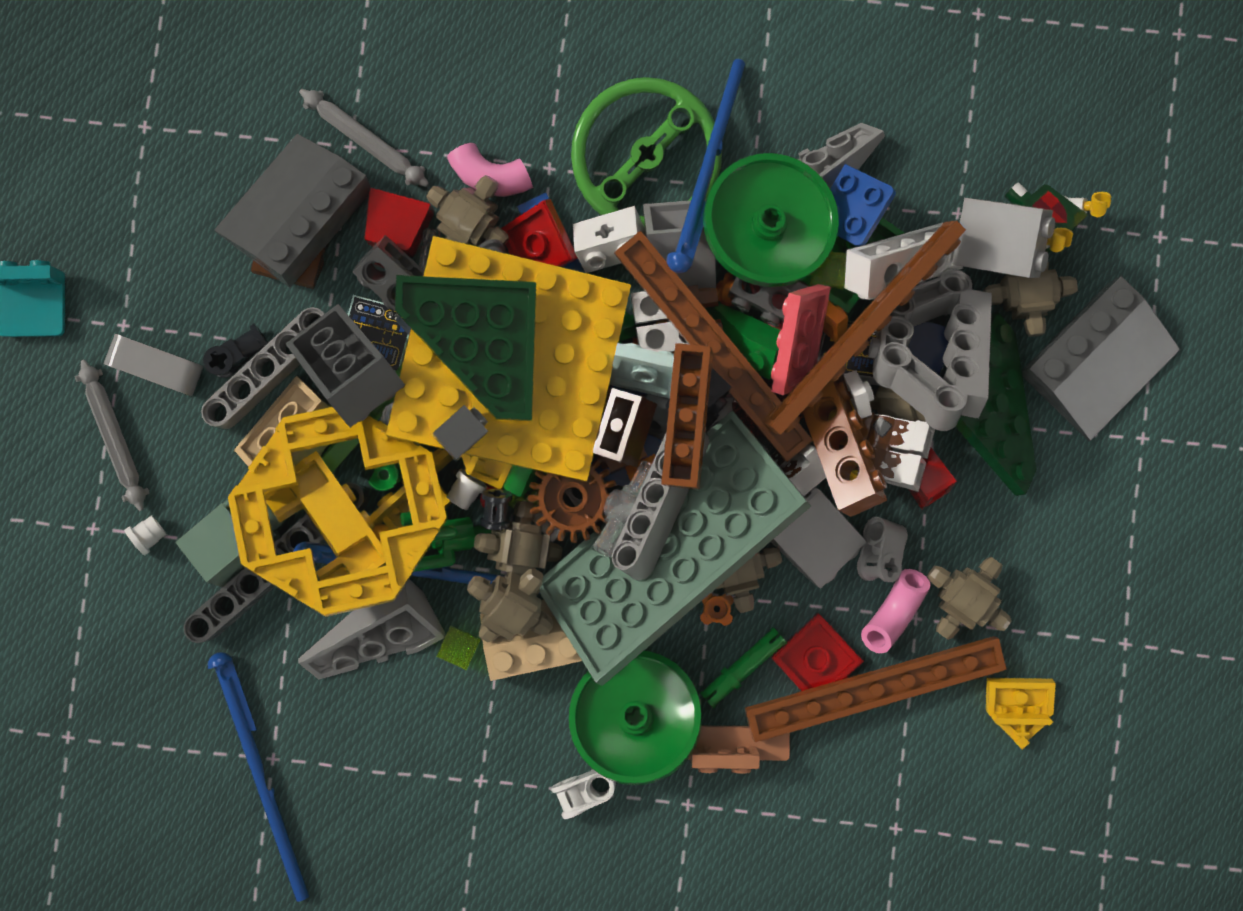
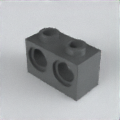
[353,235,424,311]
[727,277,807,327]

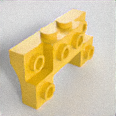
[264,451,386,581]

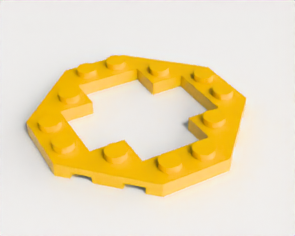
[228,407,447,617]

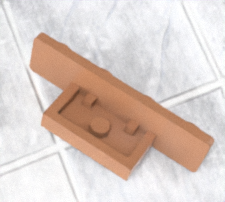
[688,726,790,774]

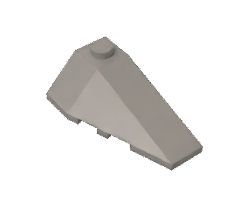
[797,123,885,188]
[298,579,445,679]

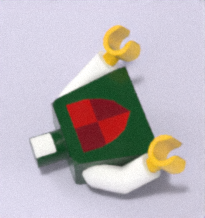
[1004,182,1111,254]

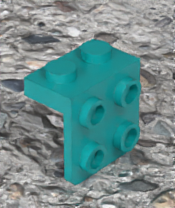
[0,260,65,337]

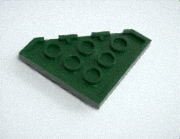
[395,275,536,421]
[956,312,1037,496]

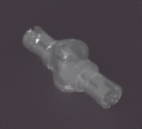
[593,461,652,558]

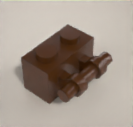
[593,388,657,467]

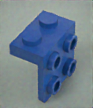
[830,164,896,247]

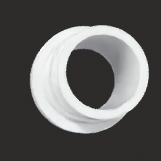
[446,469,487,510]
[124,515,167,556]

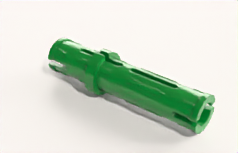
[700,627,787,709]

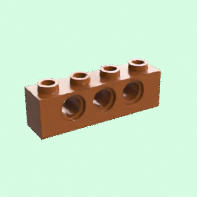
[661,343,713,490]
[802,379,887,517]

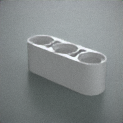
[103,334,204,396]

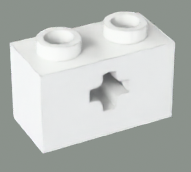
[573,206,645,273]

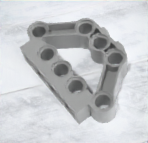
[868,269,992,431]

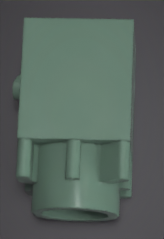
[175,500,285,587]

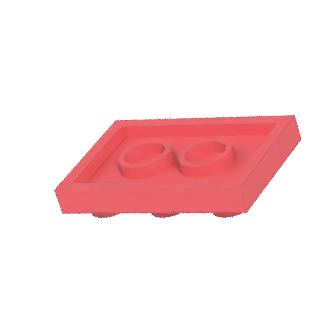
[771,284,831,395]

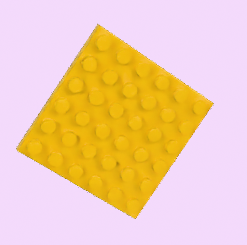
[386,236,631,482]

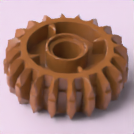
[528,459,618,543]

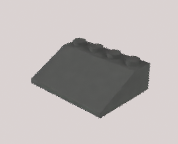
[214,134,371,288]
[1022,276,1180,441]

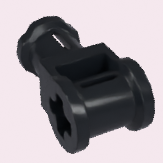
[203,323,269,378]

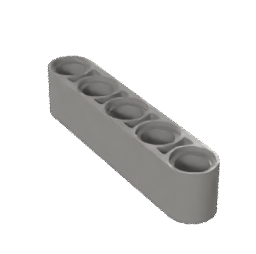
[201,307,325,429]
[612,432,709,580]

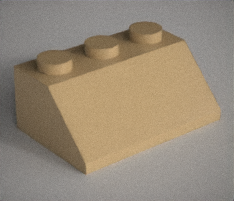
[234,376,332,467]
[480,600,582,681]

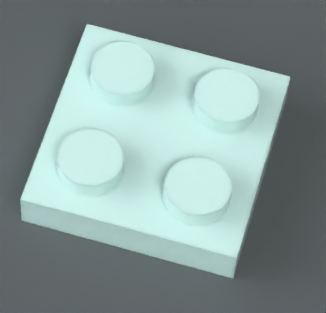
[609,343,674,398]

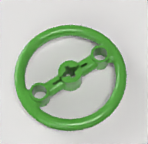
[571,77,722,227]

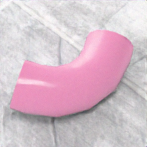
[447,143,533,197]
[861,569,930,653]

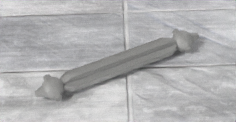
[299,89,429,187]
[75,360,149,511]

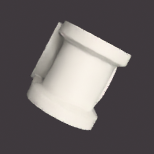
[550,770,616,819]

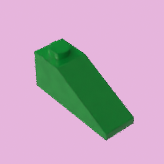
[706,302,781,380]

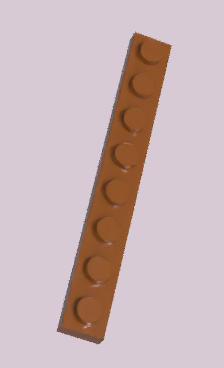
[763,220,966,435]
[614,230,813,462]
[745,636,1006,742]

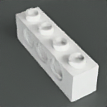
[844,223,963,300]

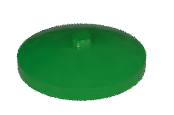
[703,153,839,287]
[569,651,702,785]

